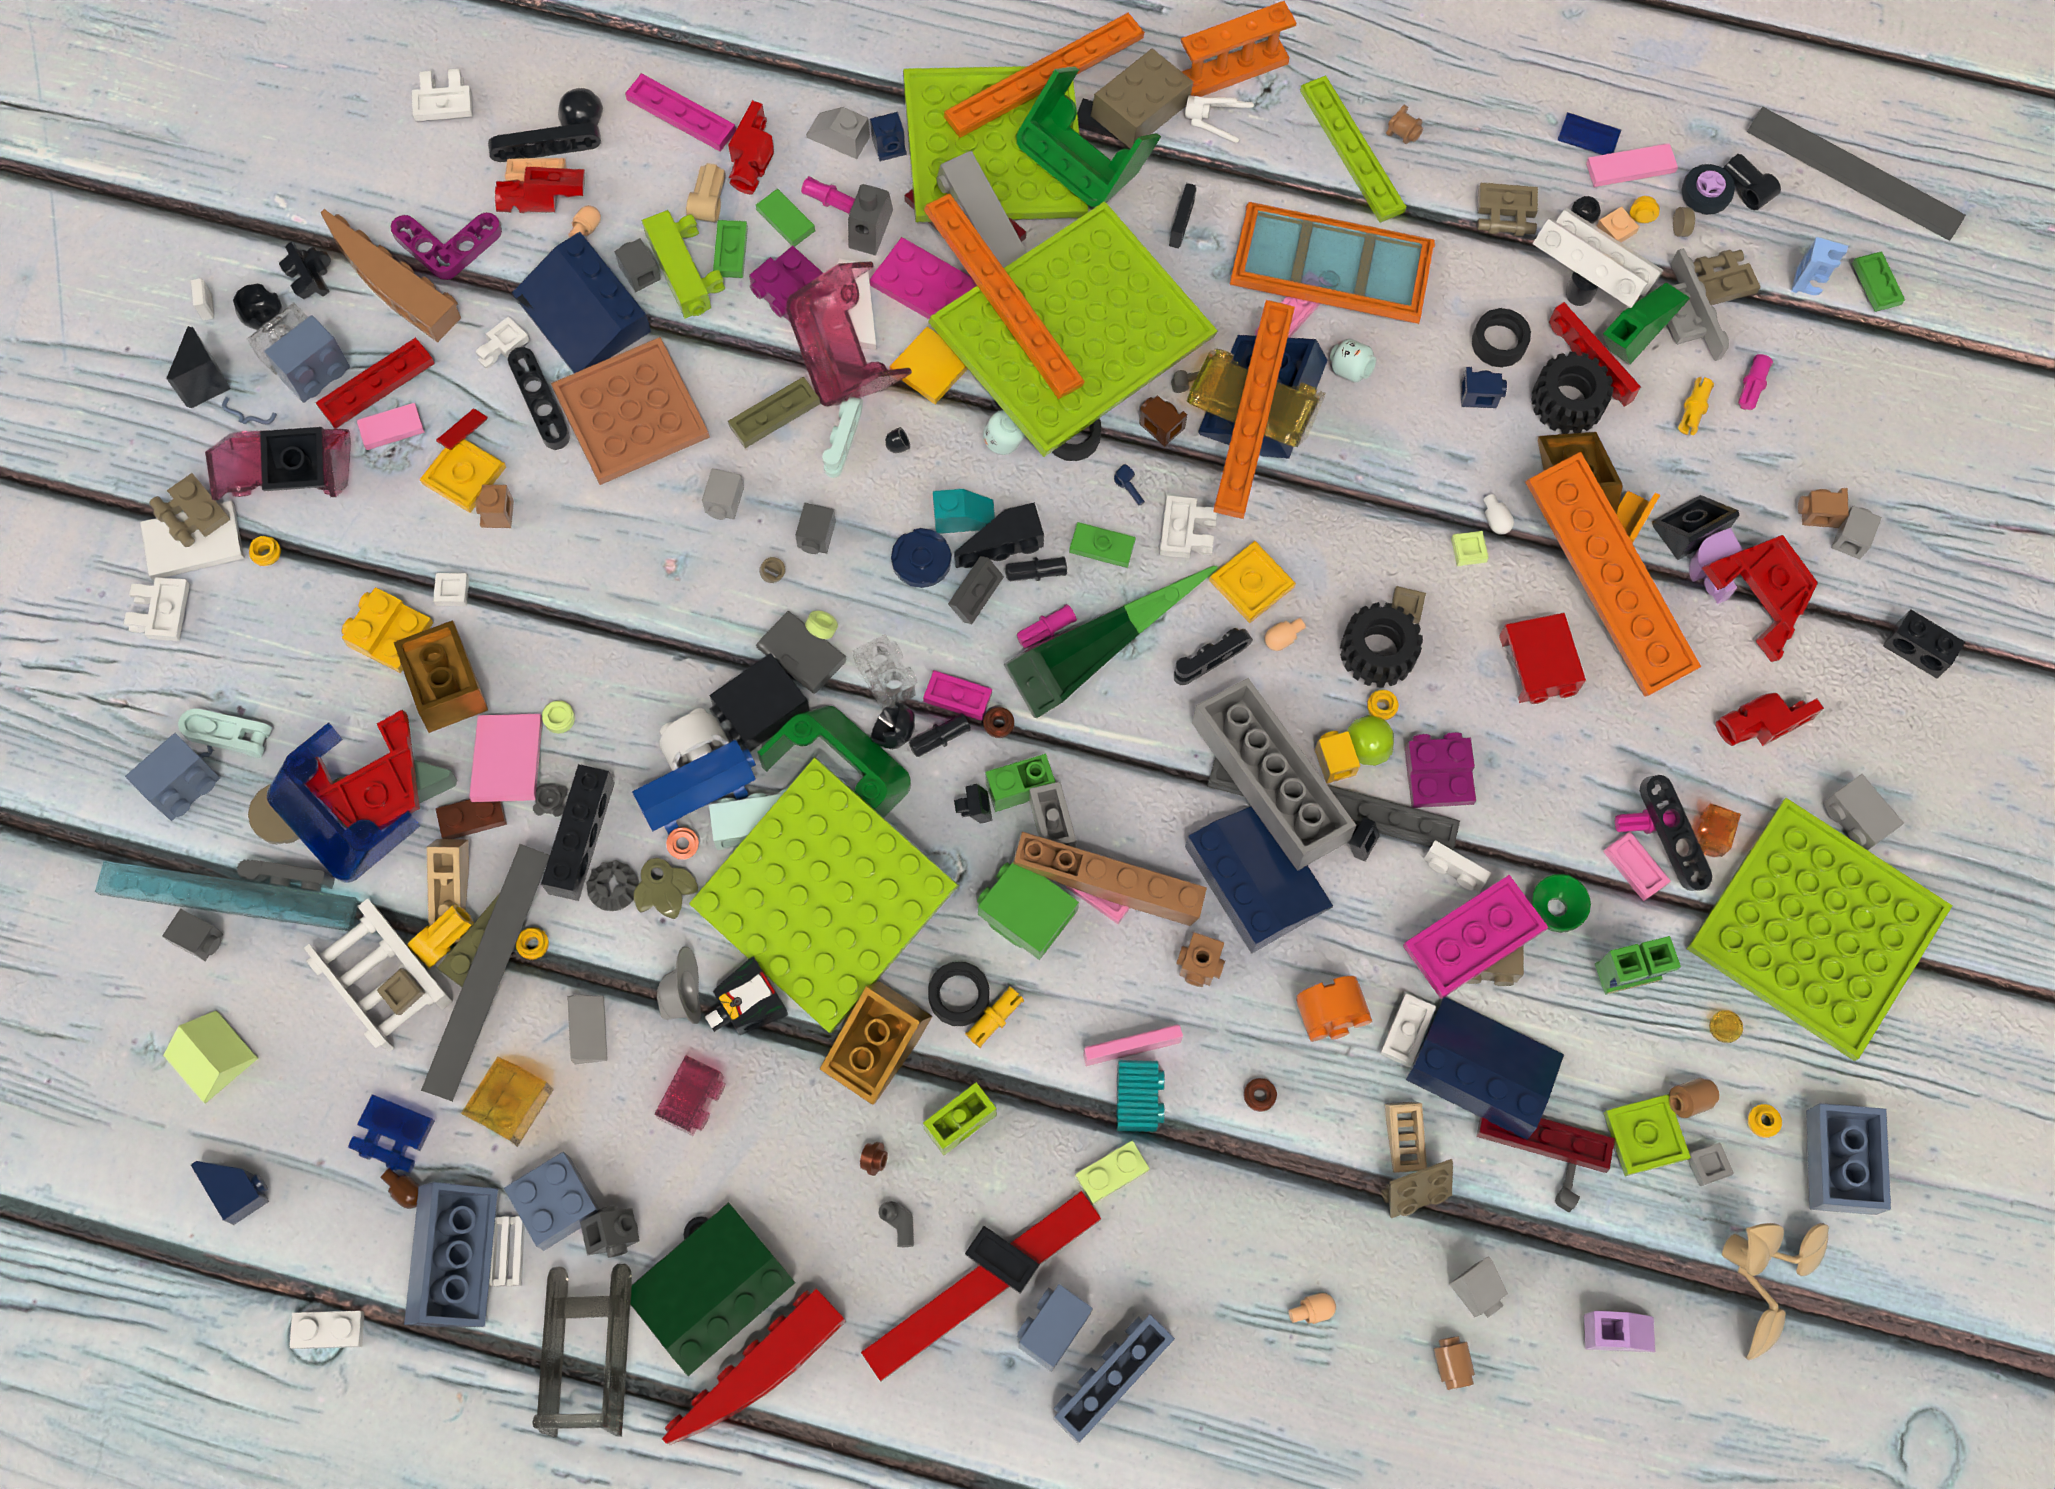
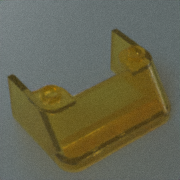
[1186,348,1326,447]

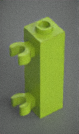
[641,210,725,319]

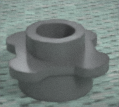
[533,785,567,817]

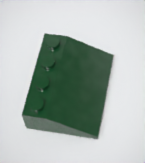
[622,1202,795,1376]

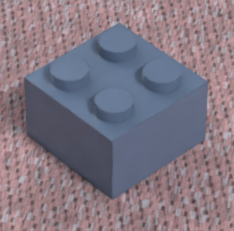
[264,315,350,403]
[125,733,220,821]
[504,1152,599,1251]
[1017,1284,1093,1372]

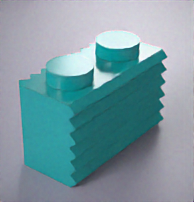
[1117,1060,1165,1132]

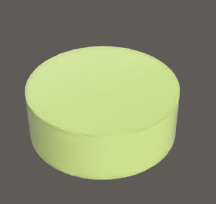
[805,611,838,639]
[542,701,575,734]

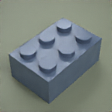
[1806,1103,1891,1215]

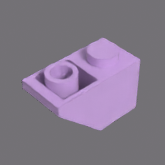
[1584,1311,1655,1352]

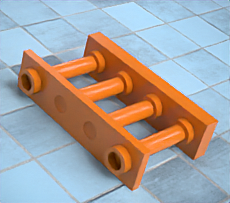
[1181,1,1297,97]

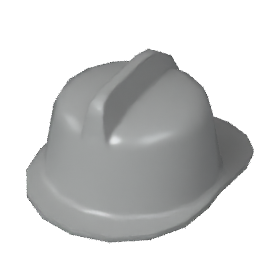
[657,947,701,1024]

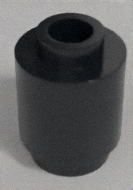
[1566,271,1599,306]

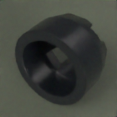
[885,427,910,453]

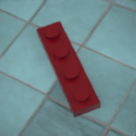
[1476,1117,1615,1173]

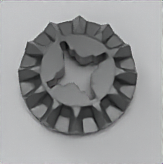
[586,860,638,911]

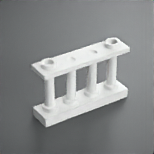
[1533,208,1664,308]
[304,899,453,1052]

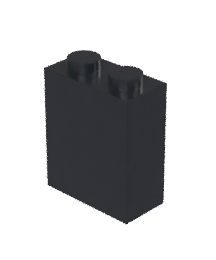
[709,653,810,752]

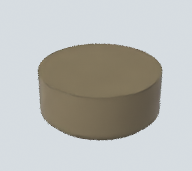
[1673,207,1695,237]

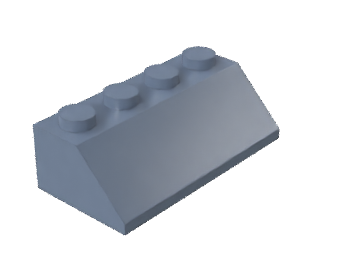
[404,1182,498,1327]

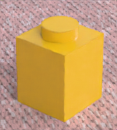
[1314,731,1360,784]

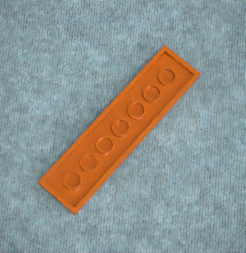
[1525,452,1701,697]

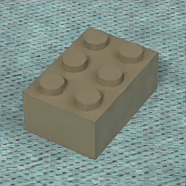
[1091,48,1194,149]

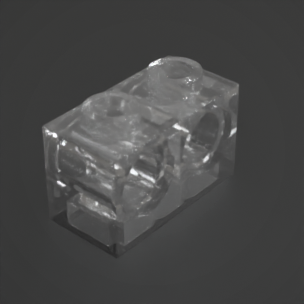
[852,634,918,711]

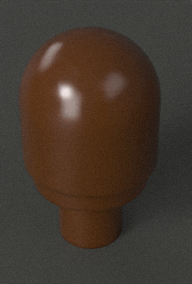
[380,1168,420,1209]

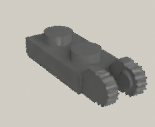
[236,859,335,892]

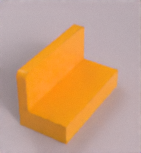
[1616,490,1660,544]

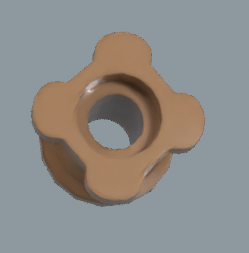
[1386,105,1424,144]

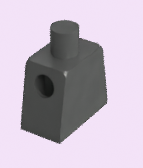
[848,184,893,256]

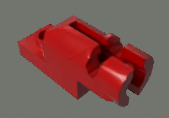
[728,100,774,195]
[495,167,585,213]
[1715,693,1824,746]

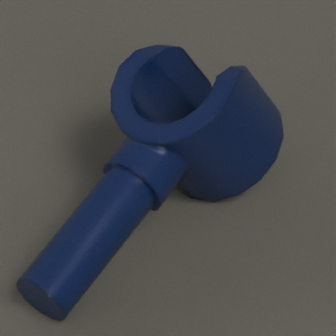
[1114,464,1145,506]

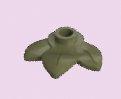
[634,858,698,919]

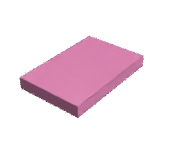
[469,714,543,802]

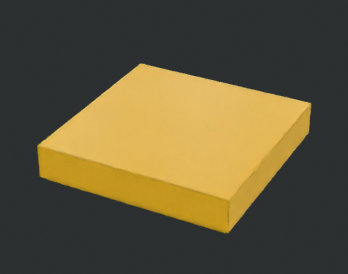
[889,327,968,405]
[419,439,506,513]
[1209,541,1296,623]

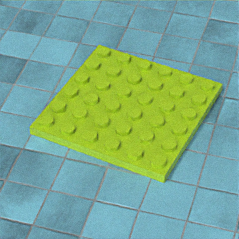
[903,66,1088,222]
[689,757,959,1033]
[1686,798,1953,1061]

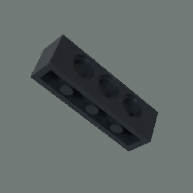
[541,764,615,901]

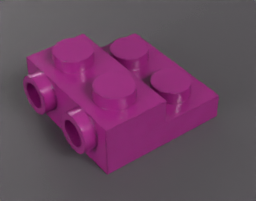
[749,245,833,323]
[1404,732,1476,808]

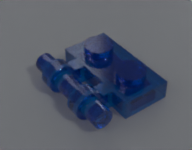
[348,1094,435,1173]

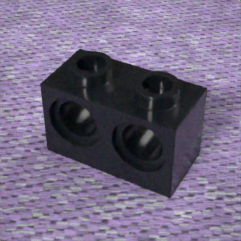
[1883,609,1965,679]

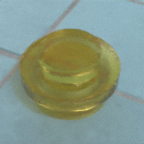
[1709,1010,1743,1043]

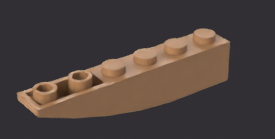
[320,209,461,343]
[1013,832,1207,926]

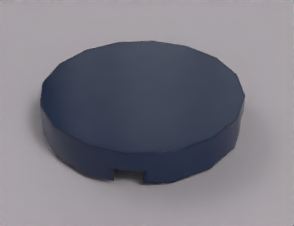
[891,528,952,588]

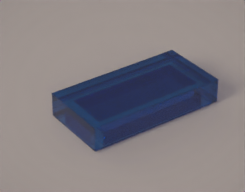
[1557,112,1621,155]

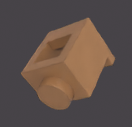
[476,485,514,528]
[1798,488,1849,528]

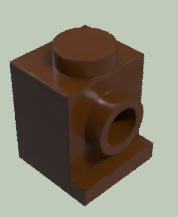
[1139,395,1188,447]

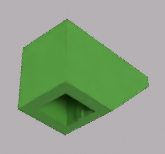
[985,754,1056,812]

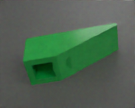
[1603,282,1690,365]

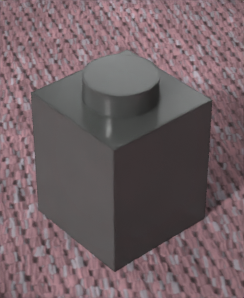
[614,238,661,293]
[795,503,836,554]
[162,908,223,962]

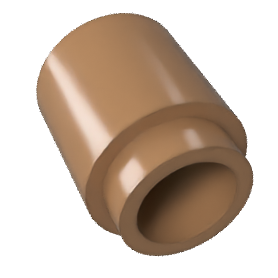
[1669,1078,1719,1118]
[1434,1336,1475,1390]

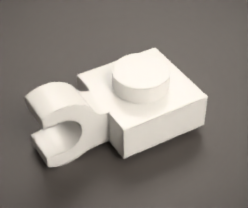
[476,316,530,369]

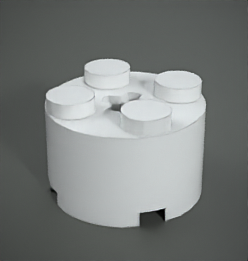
[660,708,730,771]

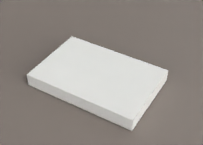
[140,501,244,580]

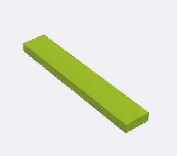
[1300,75,1406,223]

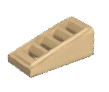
[1385,1102,1427,1173]

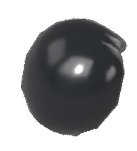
[558,88,603,126]
[233,283,283,330]
[870,702,915,749]

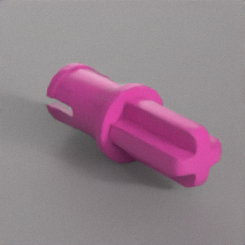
[801,176,855,214]
[1738,354,1773,410]
[1017,604,1077,648]
[1614,809,1676,834]

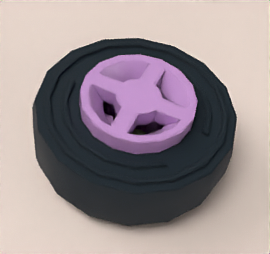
[1681,164,1735,215]

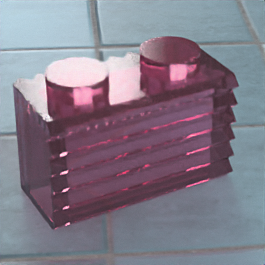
[654,1055,726,1136]

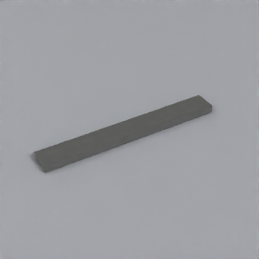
[1747,107,1966,241]
[1207,756,1460,850]
[421,844,550,1102]

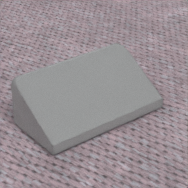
[567,995,607,1064]

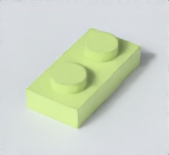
[1075,1140,1150,1205]

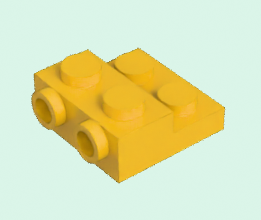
[341,587,434,673]

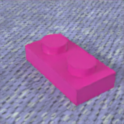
[923,670,992,721]

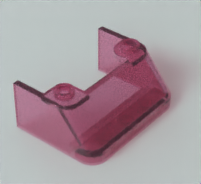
[786,261,912,407]
[205,429,351,500]

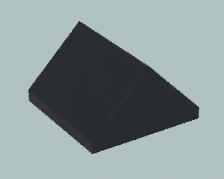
[166,326,230,408]
[260,427,332,491]
[1652,495,1740,560]

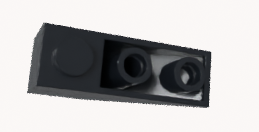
[954,502,1044,568]

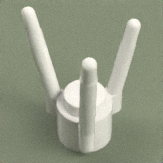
[1185,95,1254,143]

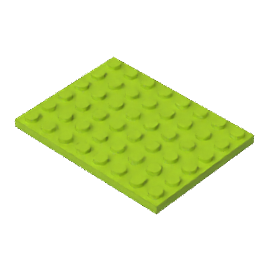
[928,202,1218,457]

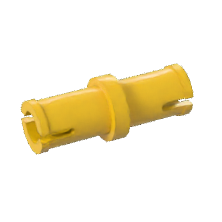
[1678,377,1714,435]
[965,986,1025,1048]

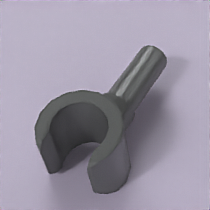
[1171,369,1211,393]
[1555,1163,1580,1212]

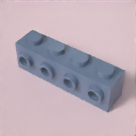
[1053,1314,1175,1444]

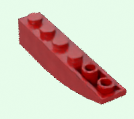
[662,1288,846,1445]

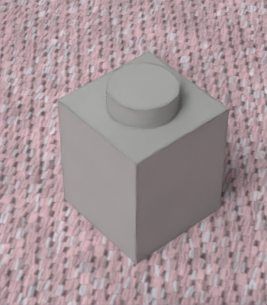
[702,468,744,520]
[1831,506,1882,560]

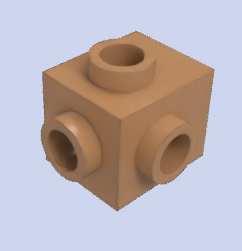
[1176,932,1226,987]

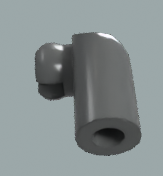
[878,1201,914,1248]

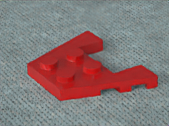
[1702,535,1818,662]
[292,710,420,840]

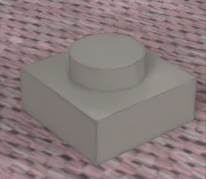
[1689,1143,1734,1187]

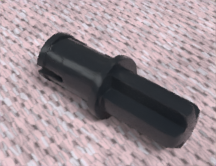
[1005,556,1067,582]
[909,713,971,757]

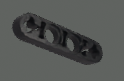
[488,123,601,162]
[508,347,570,450]
[1639,775,1712,891]

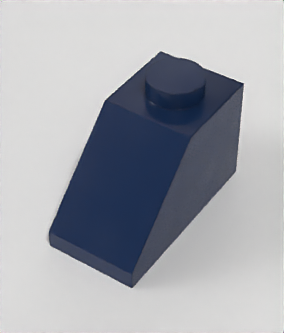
[191,1161,269,1225]

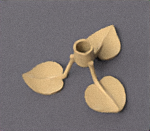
[1722,1223,1829,1360]

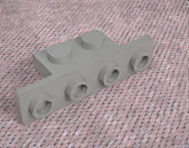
[1668,248,1729,361]

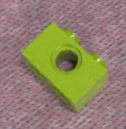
[923,1082,997,1156]

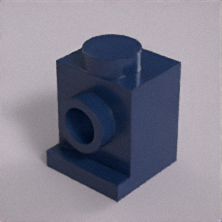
[870,112,907,162]
[1461,367,1507,408]

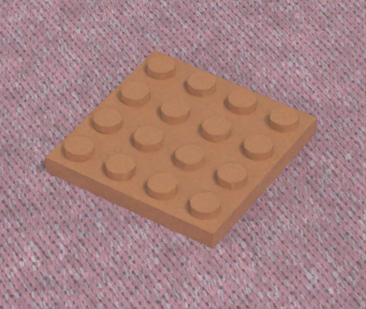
[551,337,710,485]

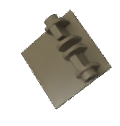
[1381,1159,1453,1218]

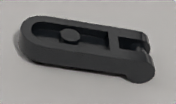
[1174,628,1253,685]

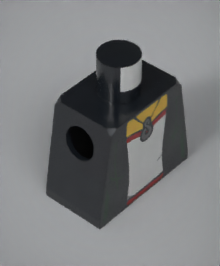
[704,956,788,1035]

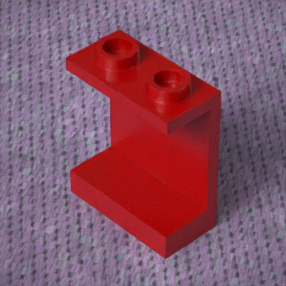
[1499,613,1586,704]

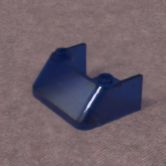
[267,722,420,883]

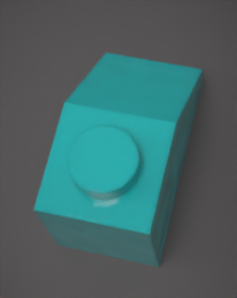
[933,489,995,534]

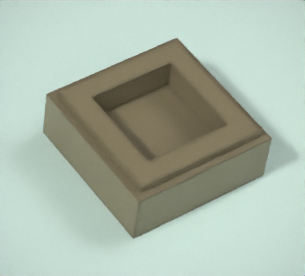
[1392,586,1426,624]
[377,968,425,1015]

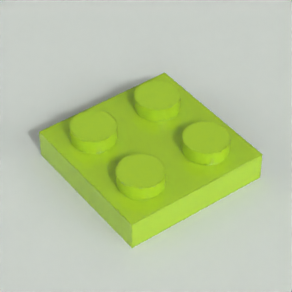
[1603,1094,1691,1177]

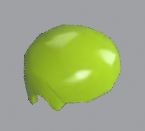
[1347,715,1394,766]

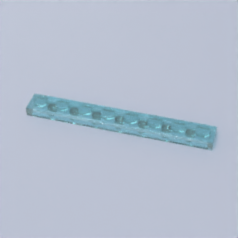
[95,861,359,931]

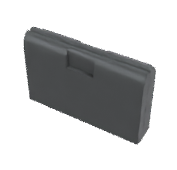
[756,611,846,694]

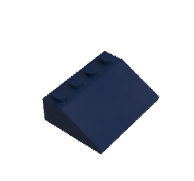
[512,232,651,373]
[1198,335,1328,459]
[1185,806,1333,954]
[1406,997,1564,1140]

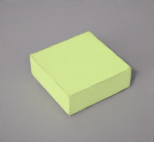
[1451,531,1489,566]

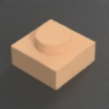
[1597,206,1639,243]

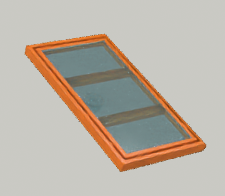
[1230,202,1435,324]

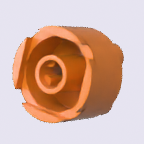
[1296,976,1372,1042]

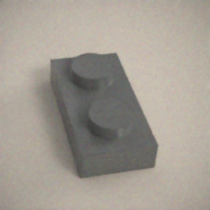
[948,556,1004,624]

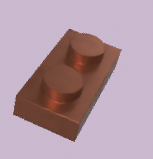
[435,799,507,839]

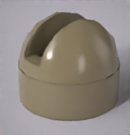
[759,557,785,583]

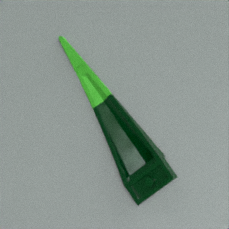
[1004,566,1218,718]

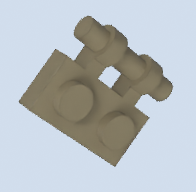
[1477,182,1538,236]
[1694,250,1761,306]
[149,473,230,547]

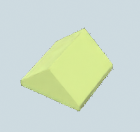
[163,1011,258,1104]

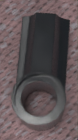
[1723,153,1781,211]

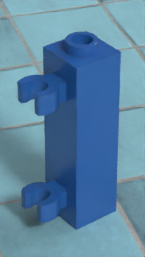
[632,740,756,835]

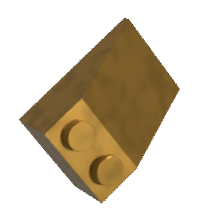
[1538,432,1623,514]
[393,620,488,733]
[820,981,933,1105]

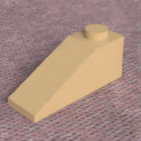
[427,839,469,942]

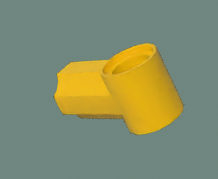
[406,903,474,969]

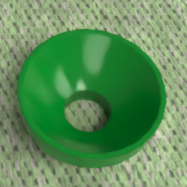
[1531,874,1591,933]

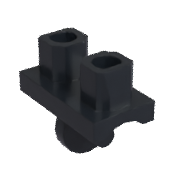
[279,241,331,299]

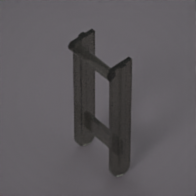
[532,1264,632,1437]

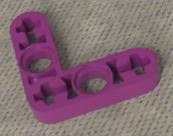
[390,212,502,280]

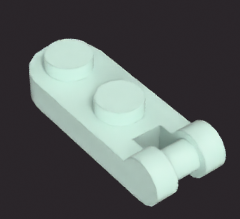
[822,396,863,478]
[178,708,272,758]

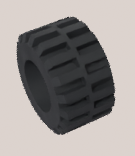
[1531,351,1614,434]
[1340,602,1423,688]

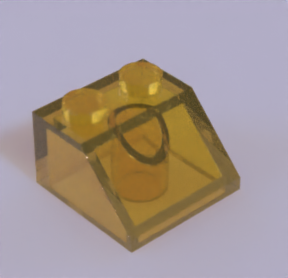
[461,1057,554,1147]

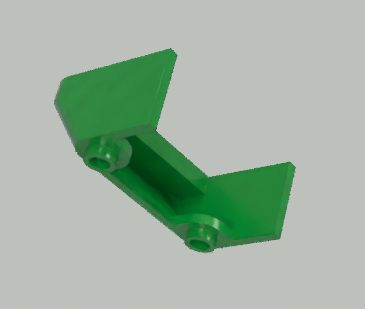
[1016,66,1161,207]
[757,705,911,817]

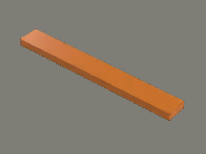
[944,12,1145,138]
[924,193,1085,399]
[1213,300,1295,519]

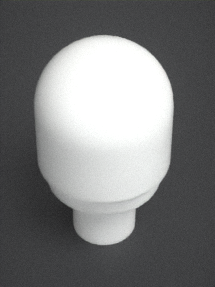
[1484,494,1514,534]

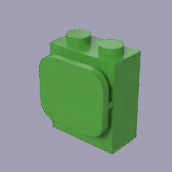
[977,862,1079,960]

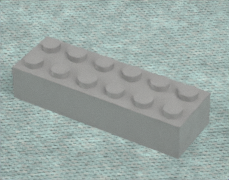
[1192,678,1356,871]

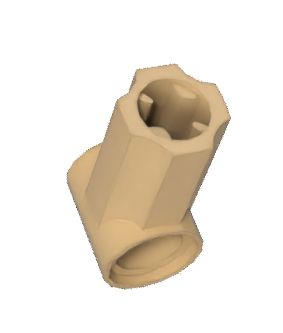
[686,163,726,223]

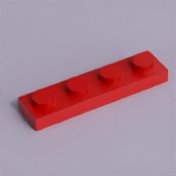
[1549,302,1641,407]
[315,337,435,429]

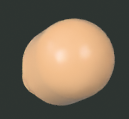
[568,205,601,237]
[1265,618,1306,651]
[1288,1293,1336,1324]

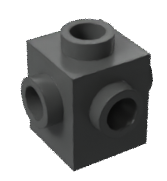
[580,1205,640,1258]

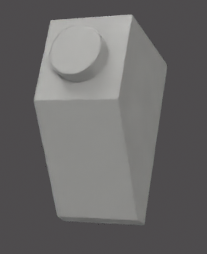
[806,107,870,159]
[1449,1256,1508,1318]

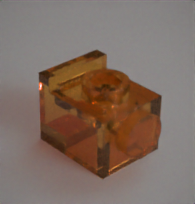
[1696,803,1741,857]

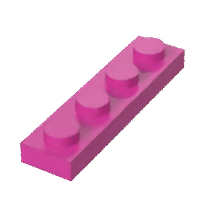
[625,73,736,152]

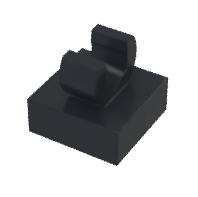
[954,784,992,824]
[1348,817,1380,862]

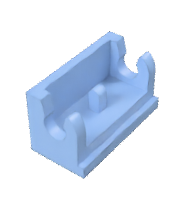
[1791,237,1848,295]

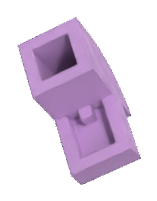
[1689,528,1743,604]

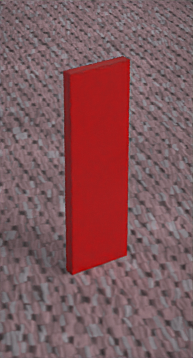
[436,408,488,451]

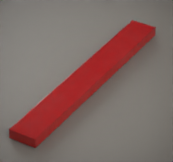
[861,1191,1101,1382]

